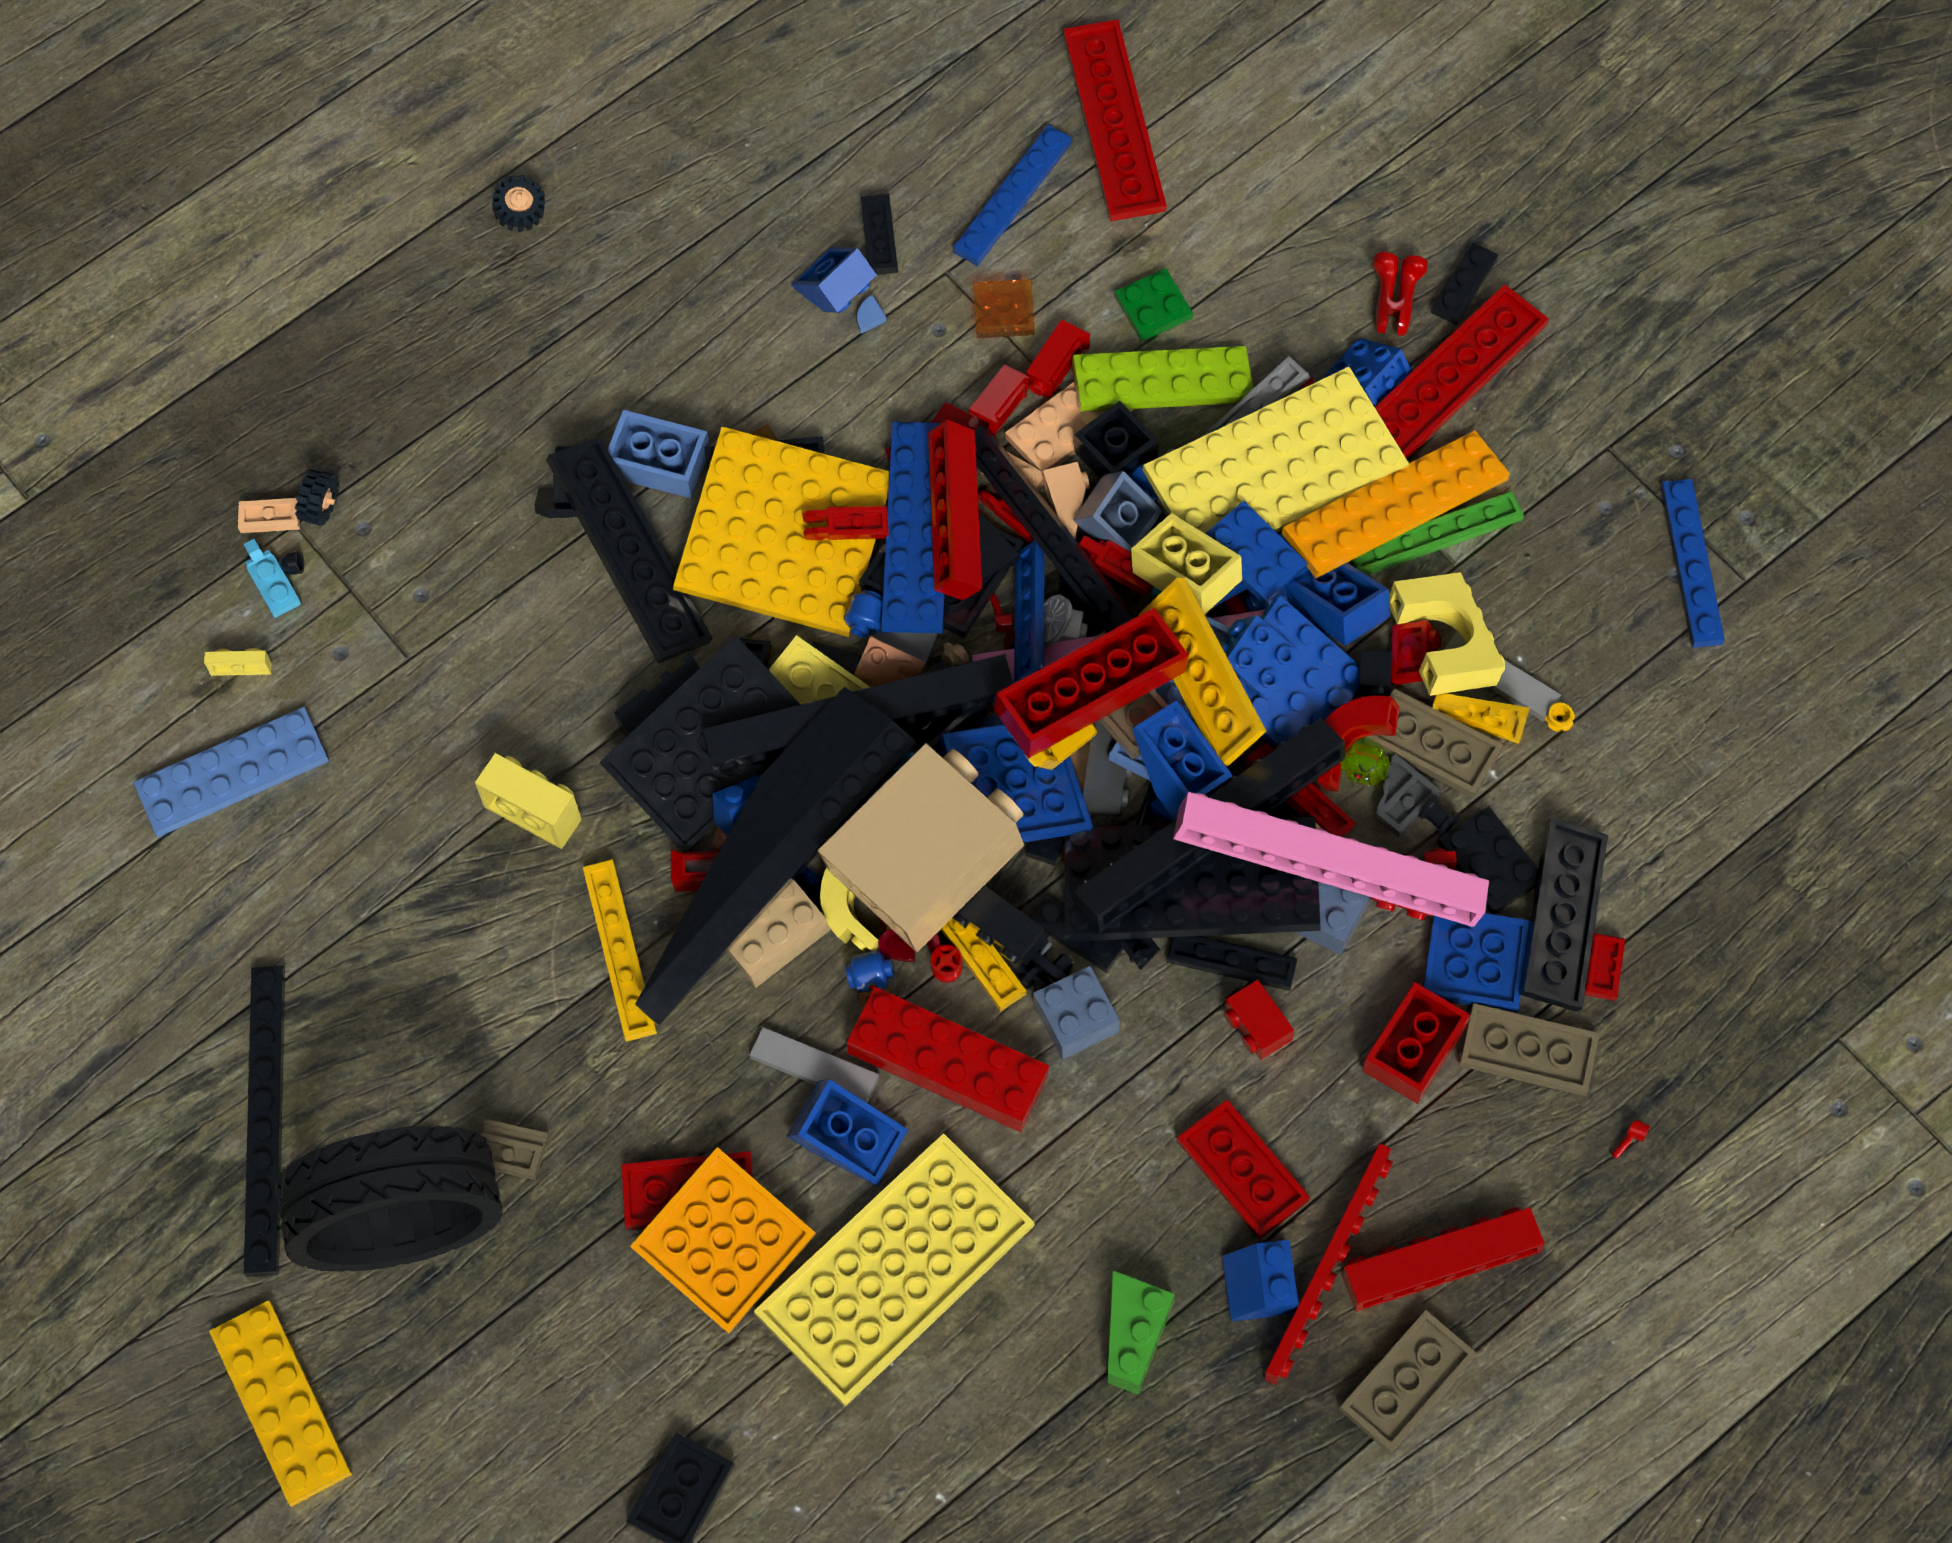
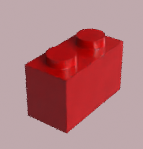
[1224,980,1294,1060]

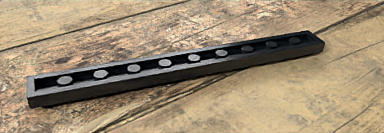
[975,425,1136,633]
[244,966,285,1277]

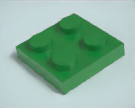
[1114,268,1193,341]

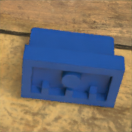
[1324,338,1412,407]

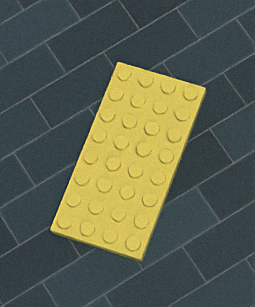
[1142,367,1409,533]
[754,1133,1035,1407]

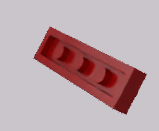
[1243,743,1357,837]

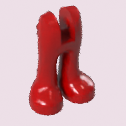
[1372,252,1428,336]

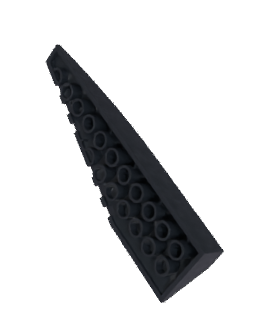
[635,687,916,1026]

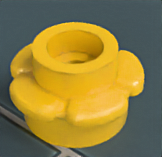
[1545,702,1575,732]

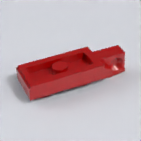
[1079,535,1152,597]

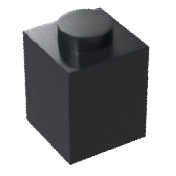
[1359,651,1393,697]

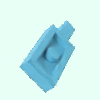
[244,539,301,618]

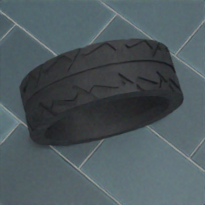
[275,1126,503,1272]

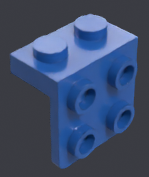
[1220,615,1300,700]

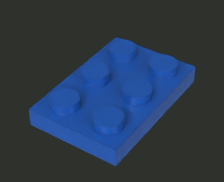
[1205,501,1308,605]

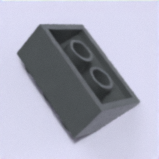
[1083,721,1133,817]

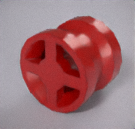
[930,944,963,983]

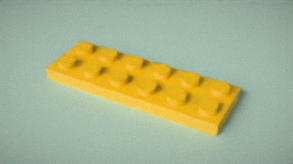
[1139,578,1267,767]
[209,1300,352,1507]

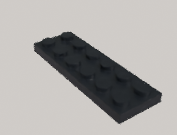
[1519,817,1608,1012]

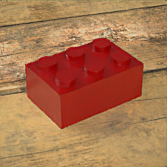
[1363,982,1470,1104]

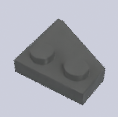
[1375,753,1441,837]

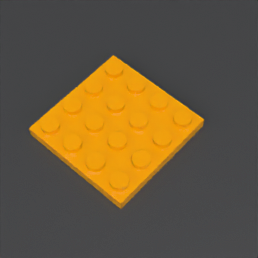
[630,1147,816,1334]

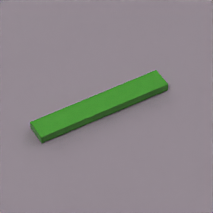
[1349,491,1524,576]

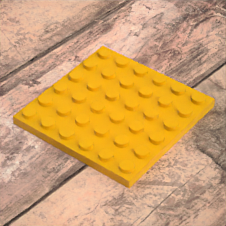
[673,427,890,637]

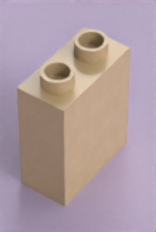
[818,744,1024,952]

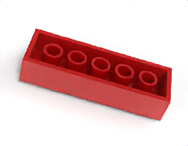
[994,608,1189,759]
[847,987,1049,1133]

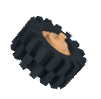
[493,175,545,232]
[295,468,339,526]

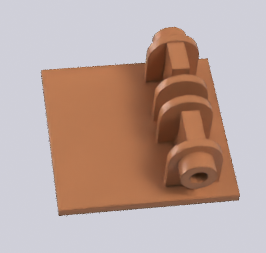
[854,636,926,687]

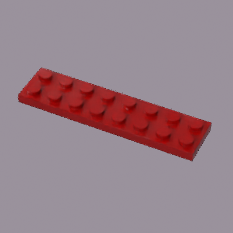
[1063,19,1167,222]
[1375,284,1549,460]

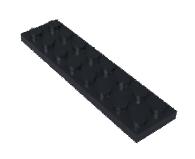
[546,437,713,664]

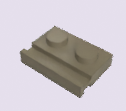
[481,1119,549,1180]

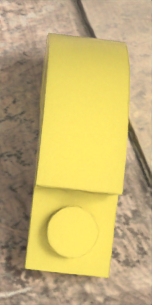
[820,868,880,952]

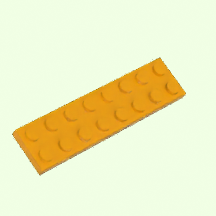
[1281,430,1510,578]

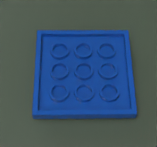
[1237,595,1360,748]
[939,725,1093,843]

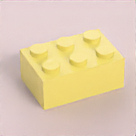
[1131,513,1242,615]
[475,753,582,849]

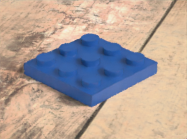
[1424,913,1530,1013]

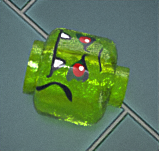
[1341,743,1389,786]

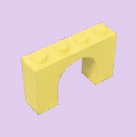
[1389,572,1505,696]

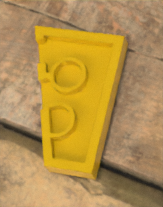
[1432,693,1530,744]

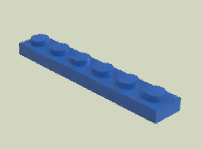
[953,125,1072,266]
[1661,479,1725,648]
[1014,540,1045,682]

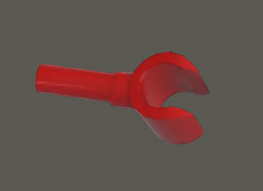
[990,594,1012,632]
[1611,1120,1650,1159]

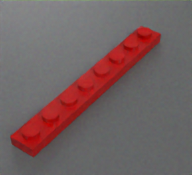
[1264,1144,1393,1385]

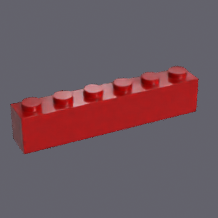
[928,420,982,600]
[1342,1207,1545,1312]

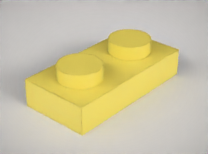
[204,648,272,676]

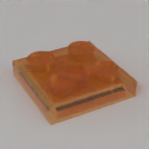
[973,279,1035,339]

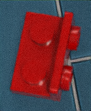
[1392,620,1441,685]

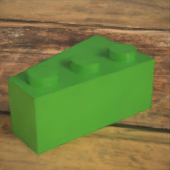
[1107,1270,1175,1395]

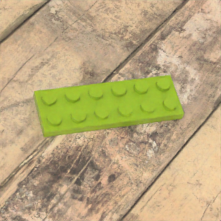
[1072,346,1253,412]

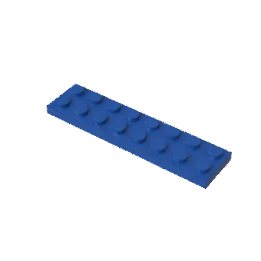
[881,422,945,634]

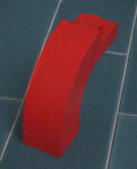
[1317,696,1400,792]

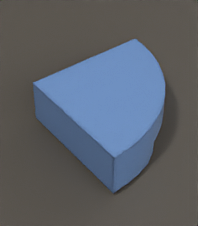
[857,295,887,334]

